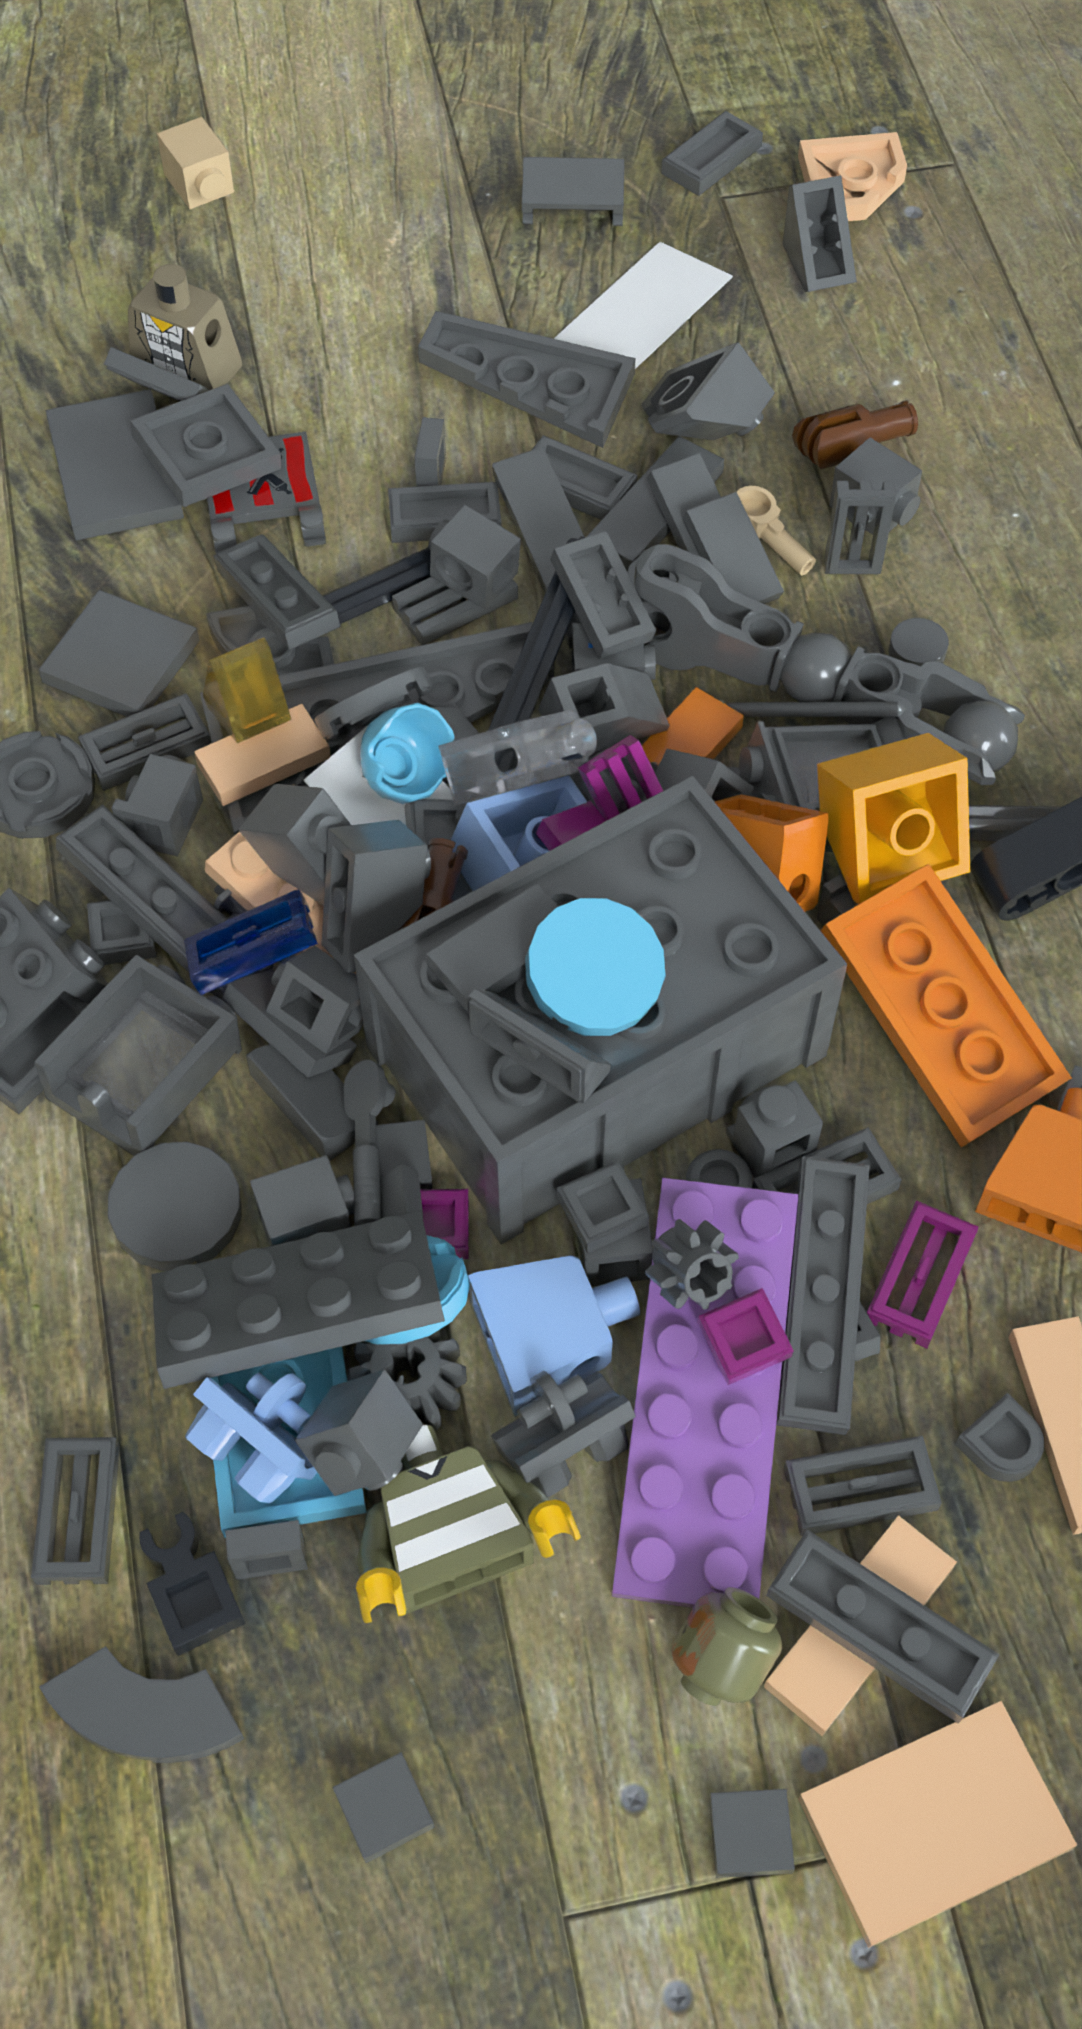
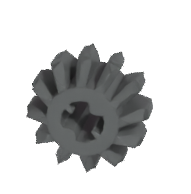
[347,1329,467,1431]

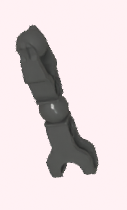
[634,544,1025,785]

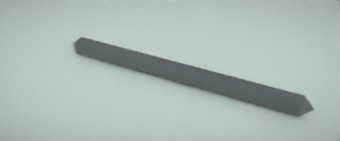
[726,702,907,717]

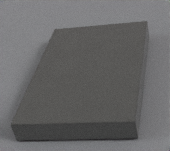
[45,389,184,541]

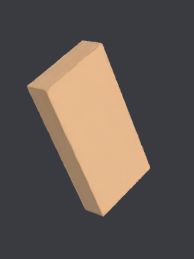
[194,704,331,806]

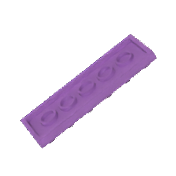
[612,1178,798,1608]

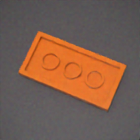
[820,864,1072,1148]

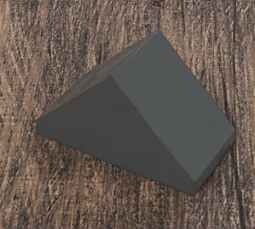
[783,175,857,292]

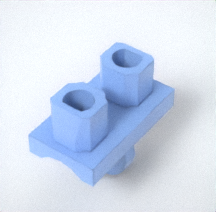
[185,1372,317,1503]

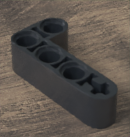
[970,797,1082,921]

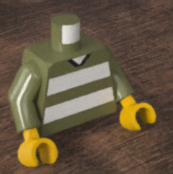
[356,1425,581,1623]

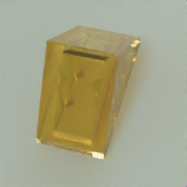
[203,637,292,743]

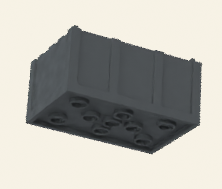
[354,776,847,1245]

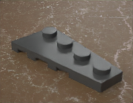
[418,311,636,448]

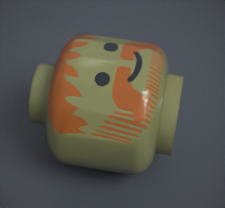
[671,1587,782,1706]

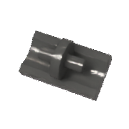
[491,1371,636,1498]

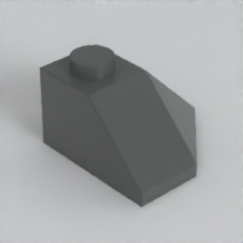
[642,342,775,440]

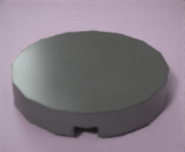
[314,667,432,740]
[0,731,95,839]
[108,1142,242,1271]

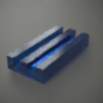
[184,889,318,995]

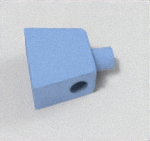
[468,1255,640,1416]

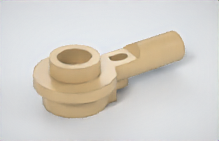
[736,486,816,576]

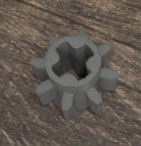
[645,1219,739,1310]

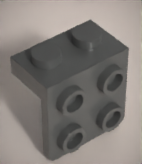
[0,888,108,1054]

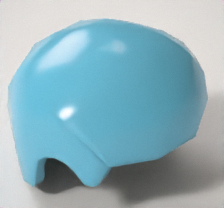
[360,703,455,804]

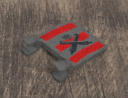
[207,432,326,554]

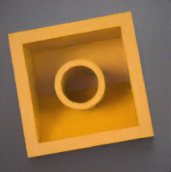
[817,733,970,905]

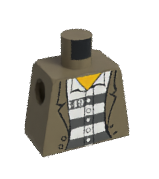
[128,264,243,390]

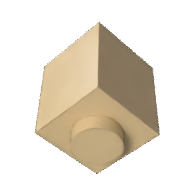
[157,117,234,209]

